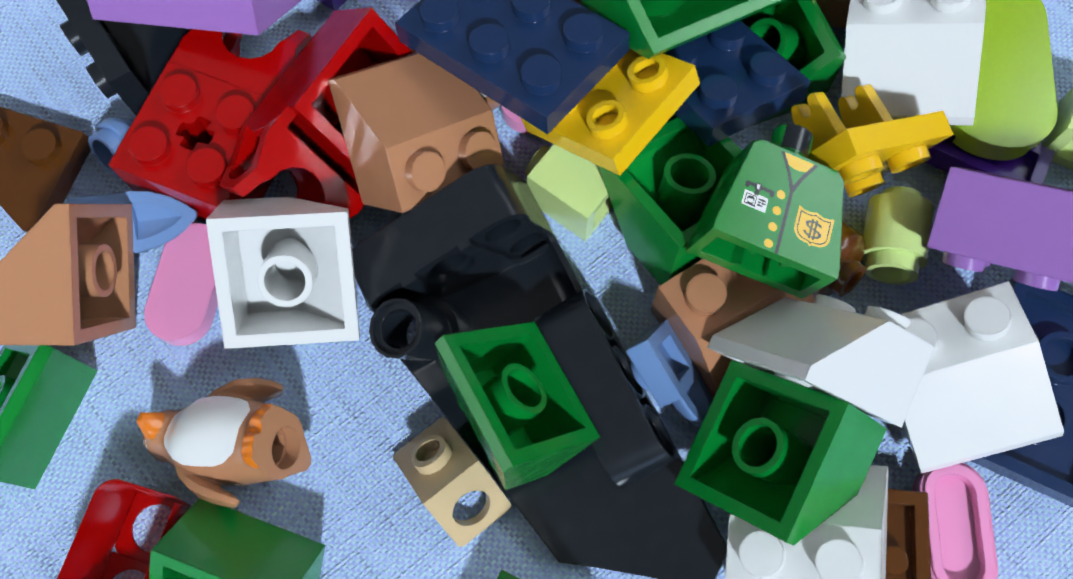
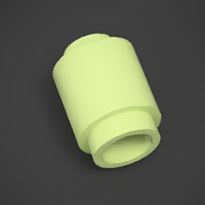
[862,186,934,284]

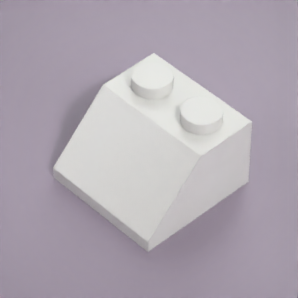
[840,0,986,126]
[206,197,360,349]
[900,281,1064,474]
[707,294,934,428]
[725,465,888,579]

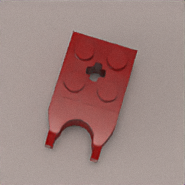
[219,7,412,219]
[108,29,312,222]

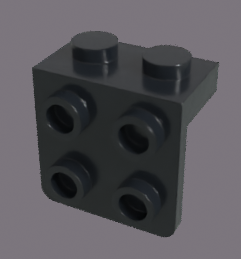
[56,0,224,116]

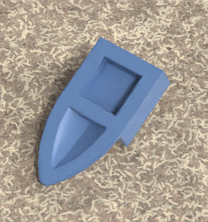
[67,191,198,254]
[626,319,713,430]

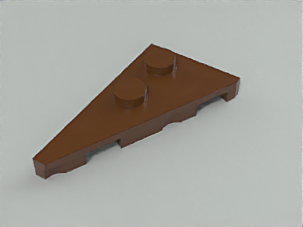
[0,107,91,233]

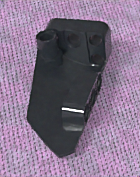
[352,164,727,579]

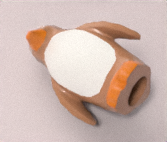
[136,378,311,508]

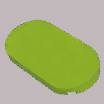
[950,0,1058,160]

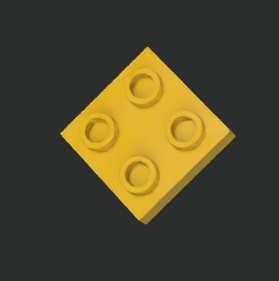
[520,48,700,176]
[791,84,954,197]

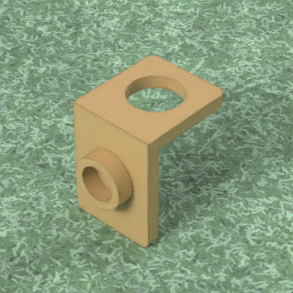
[393,417,511,547]

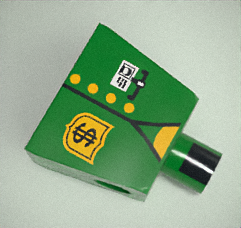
[686,124,844,299]

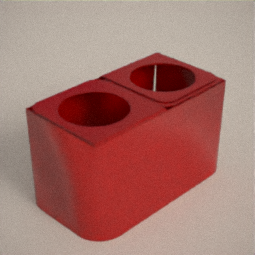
[57,479,191,579]

